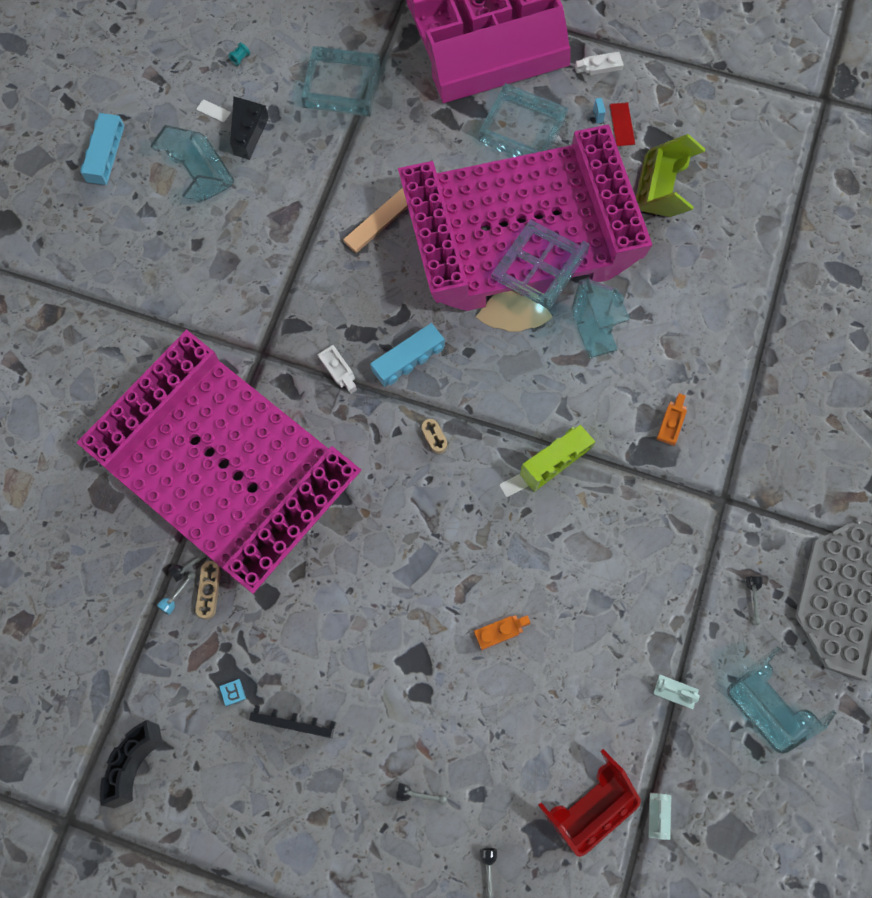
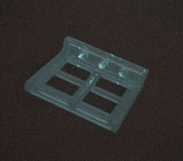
[491,219,590,310]

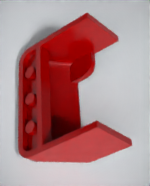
[538,749,641,857]

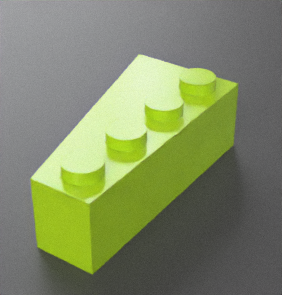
[520,424,595,492]

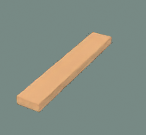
[343,188,408,253]

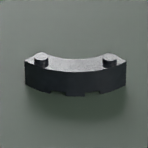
[100,720,163,809]

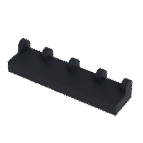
[249,705,336,739]

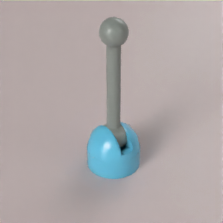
[157,572,196,615]

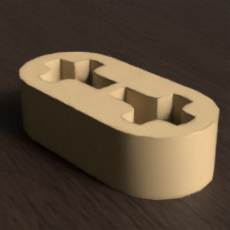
[422,419,447,454]

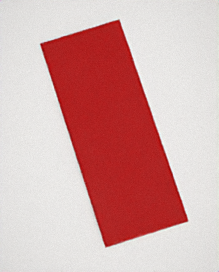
[610,102,635,146]

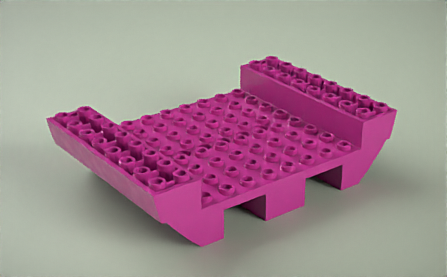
[406,0,570,103]
[398,124,653,311]
[76,329,362,594]

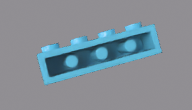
[80,113,124,185]
[370,323,445,387]

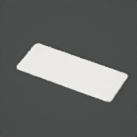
[197,100,231,122]
[500,474,528,497]

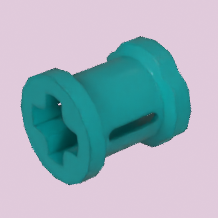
[228,42,251,66]

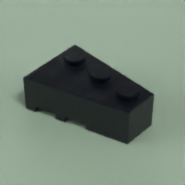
[230,96,269,160]

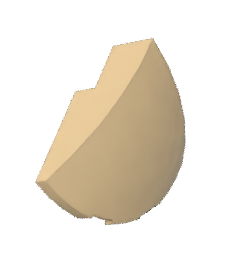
[476,289,553,332]

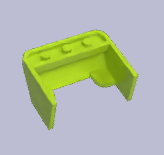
[636,134,705,217]

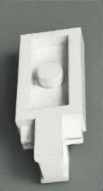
[575,52,624,75]
[317,345,357,394]

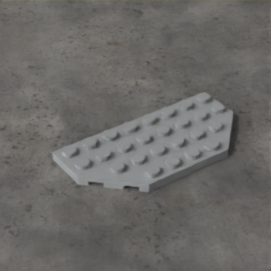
[795,517,872,682]

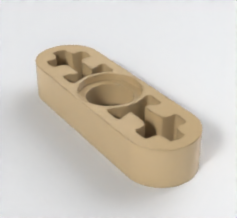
[196,561,221,620]

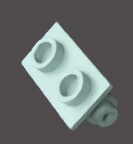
[653,675,700,710]
[648,793,671,840]

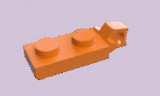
[656,393,687,446]
[474,615,531,651]

